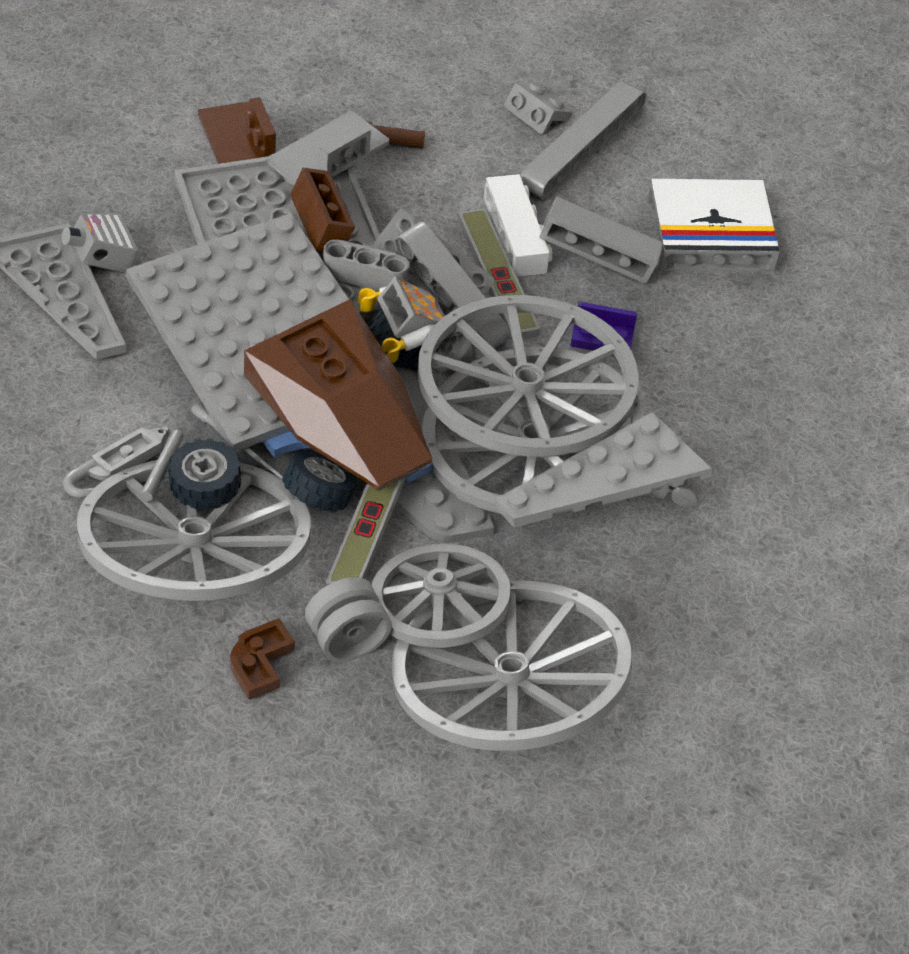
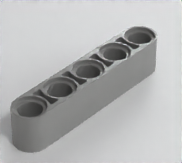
[395,221,511,349]

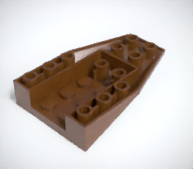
[244,299,432,490]

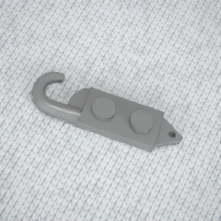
[63,426,169,497]

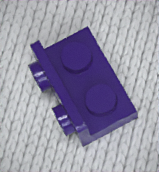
[570,302,637,351]

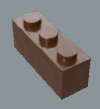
[290,167,355,254]

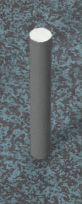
[140,430,184,502]

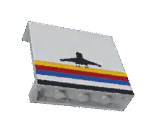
[648,179,779,271]

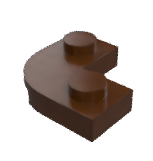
[230,618,295,699]

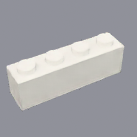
[484,174,552,277]

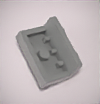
[504,81,572,134]

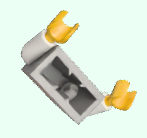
[358,276,446,363]

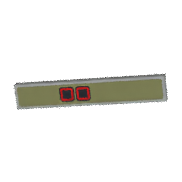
[457,208,540,341]
[326,429,423,586]

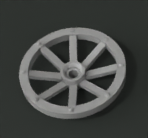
[371,544,511,648]

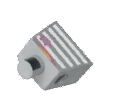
[61,213,139,273]

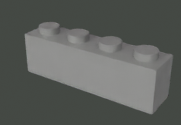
[539,196,663,284]

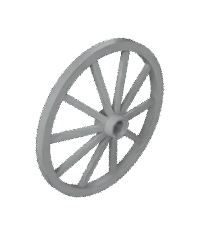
[418,295,639,457]
[422,347,644,515]
[77,460,311,601]
[391,580,632,751]

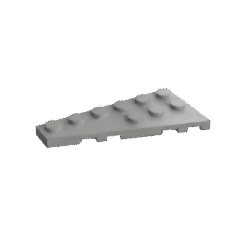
[0,223,126,360]
[495,412,712,528]

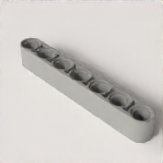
[520,81,646,200]

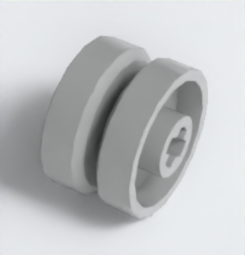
[305,577,392,663]

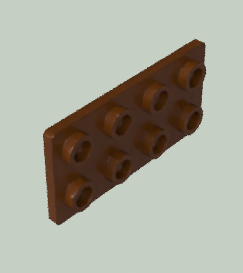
[198,97,276,164]

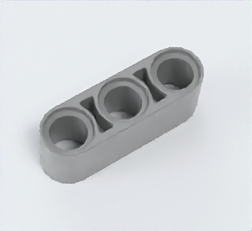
[323,239,409,291]

